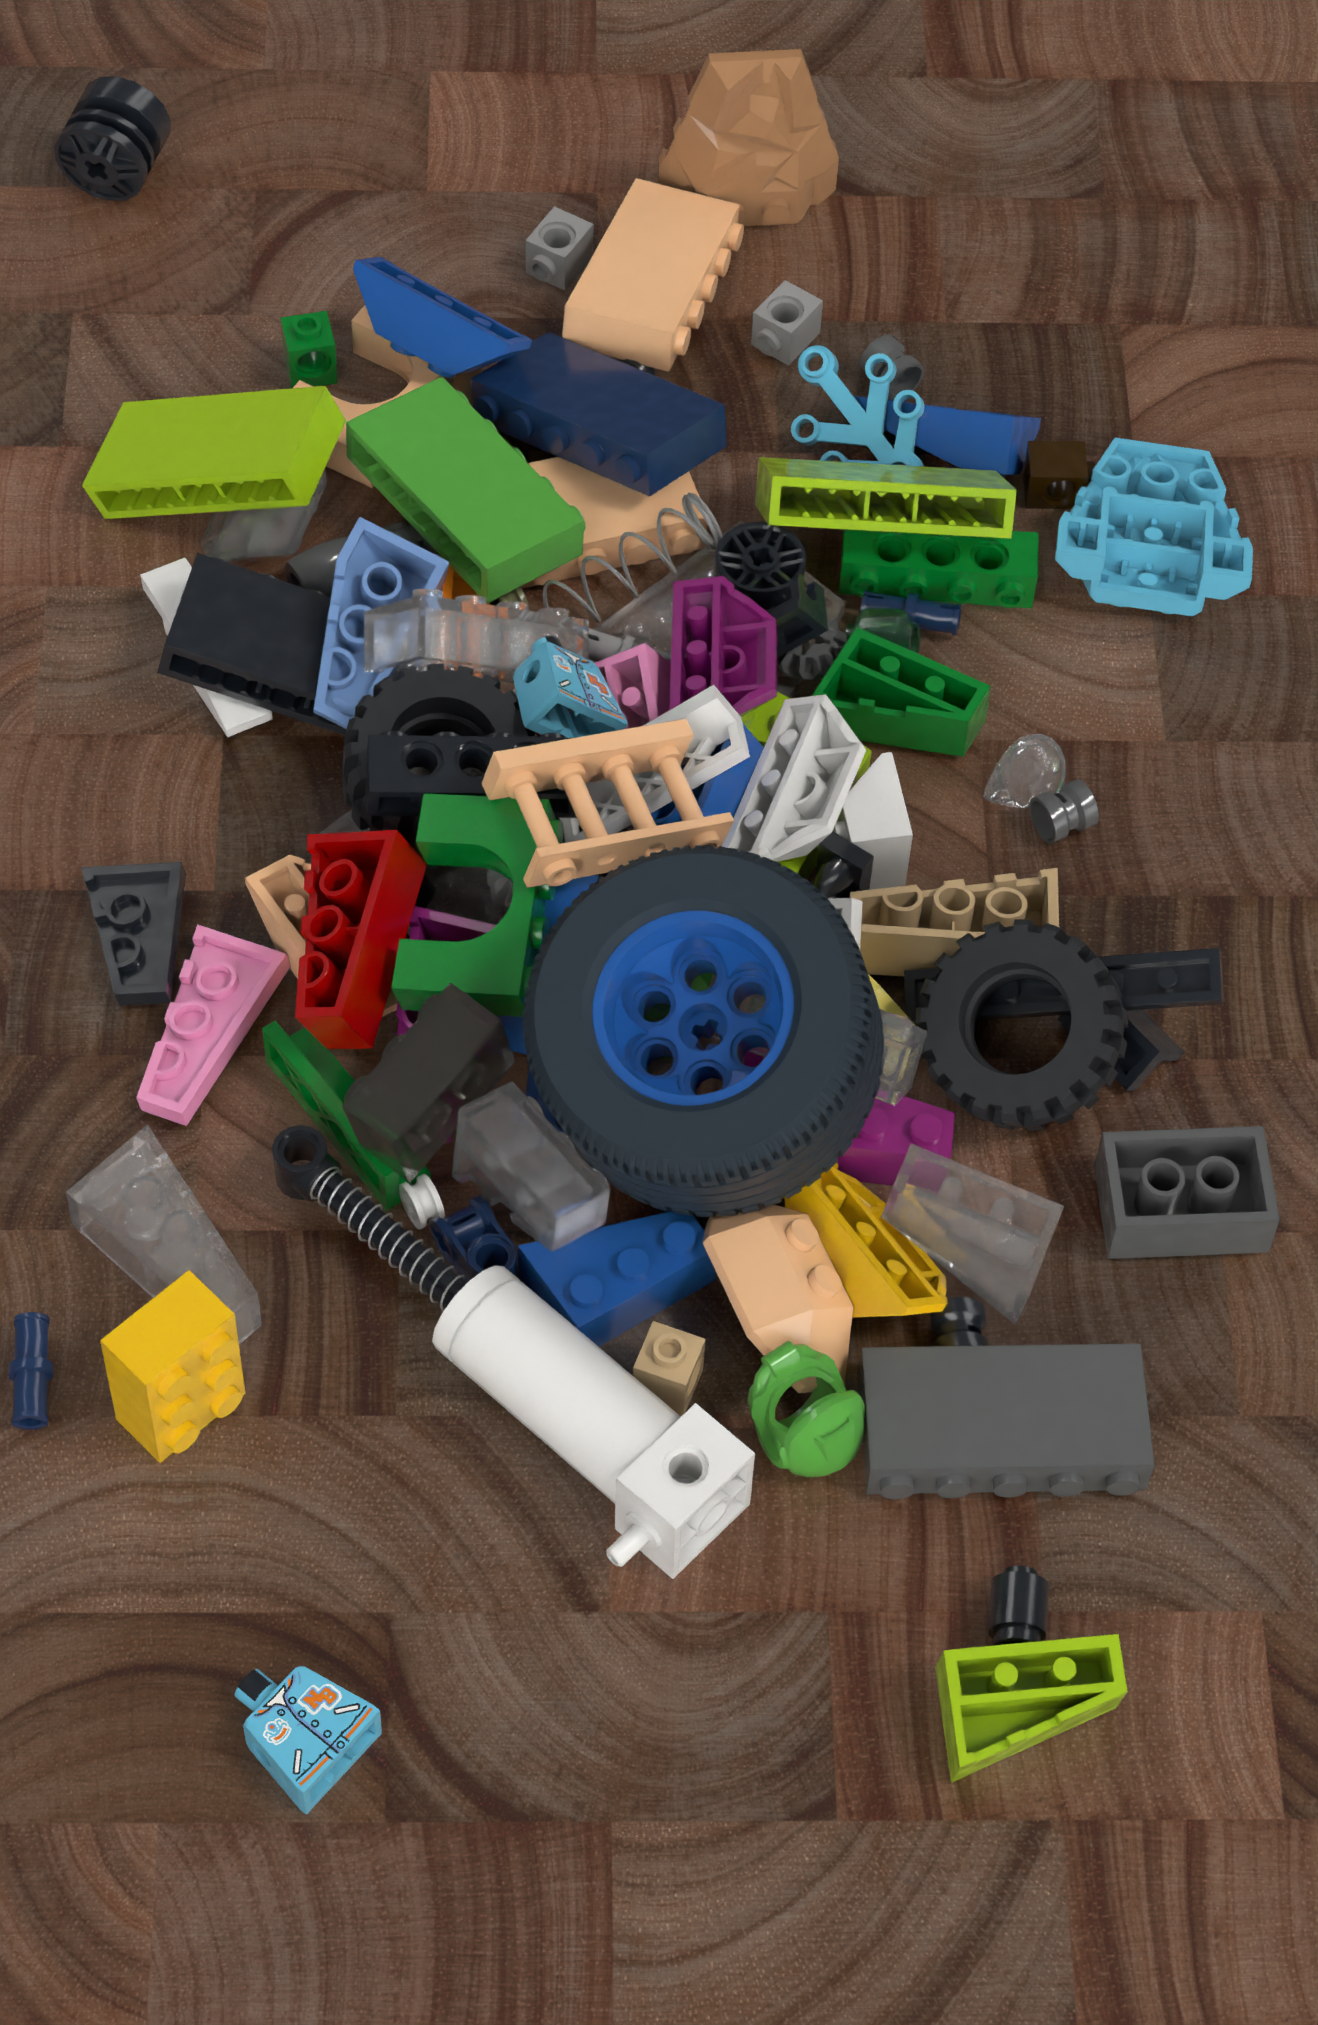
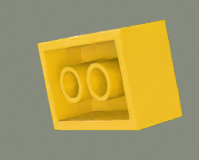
[100,1270,246,1463]

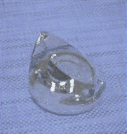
[983,733,1066,809]

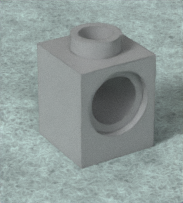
[526,206,594,291]
[751,280,823,366]

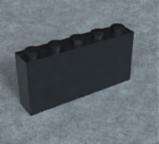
[157,552,436,735]

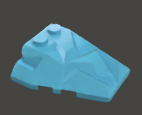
[1055,438,1253,616]

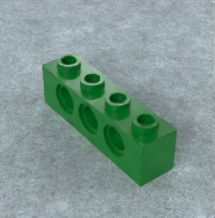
[839,529,1039,609]

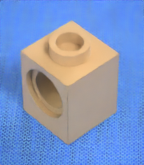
[633,1321,706,1416]

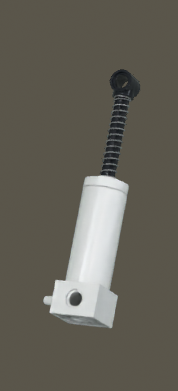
[272,1125,755,1579]

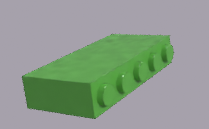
[346,377,586,604]

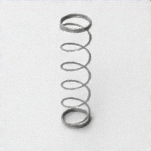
[488,492,723,670]

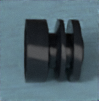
[54,76,171,201]

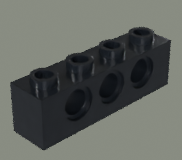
[366,731,577,818]

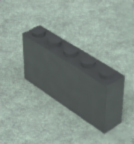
[858,1344,1155,1499]

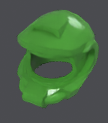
[748,1341,866,1477]

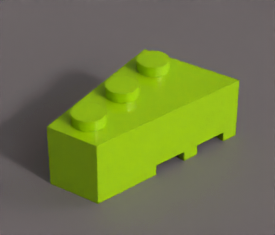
[935,1634,1127,1783]

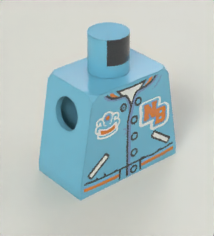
[513,636,628,738]
[235,1666,382,1815]

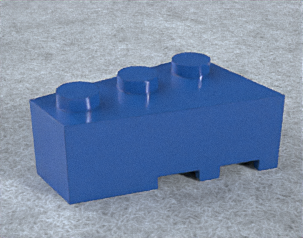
[518,1211,716,1347]

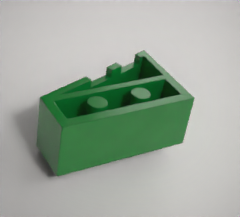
[812,627,991,757]

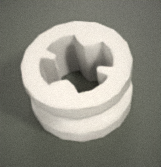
[399,1174,445,1229]

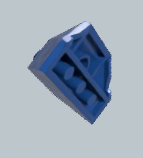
[353,256,533,378]

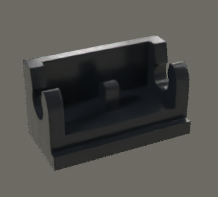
[765,574,828,658]

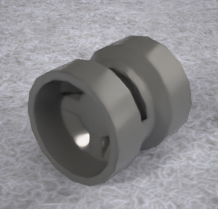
[859,334,924,400]
[1029,779,1099,844]

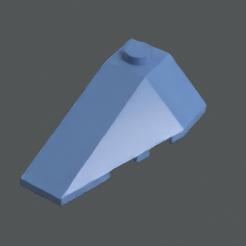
[313,517,449,729]

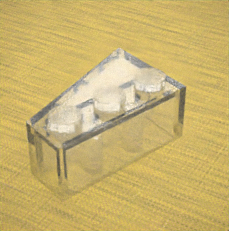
[881,1144,1064,1325]

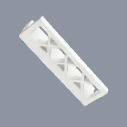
[559,685,750,843]

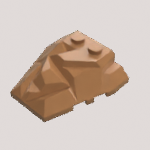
[657,49,839,226]

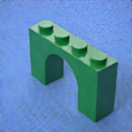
[391,793,563,1017]

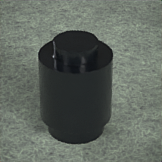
[988,1566,1049,1646]

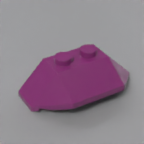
[669,576,777,718]

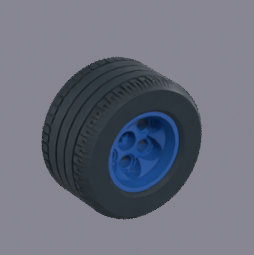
[523,845,884,1217]

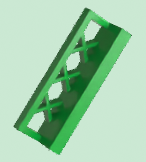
[262,1020,431,1211]

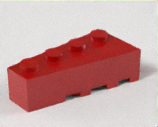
[295,830,427,1049]

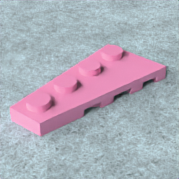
[136,924,291,1126]

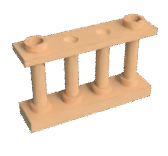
[482,719,734,888]

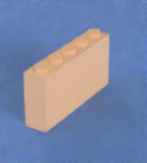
[562,178,744,372]
[520,457,707,589]

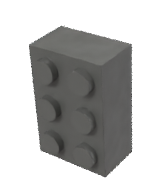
[1094,1126,1280,1259]

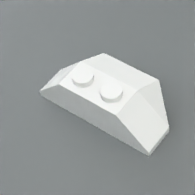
[722,694,866,862]

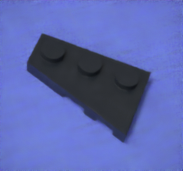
[81,862,186,1006]

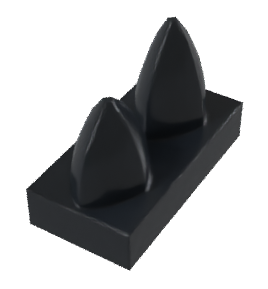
[814,831,874,899]

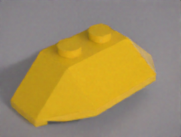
[785,1163,947,1318]

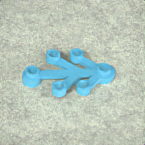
[791,345,925,467]

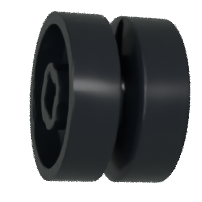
[714,522,806,610]

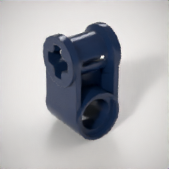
[429,1195,518,1283]

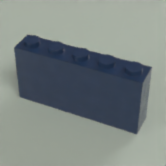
[470,332,727,497]

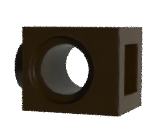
[1023,441,1095,509]

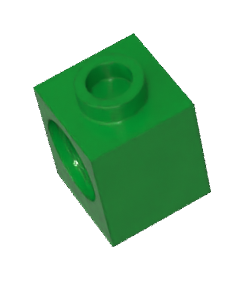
[280,311,338,388]

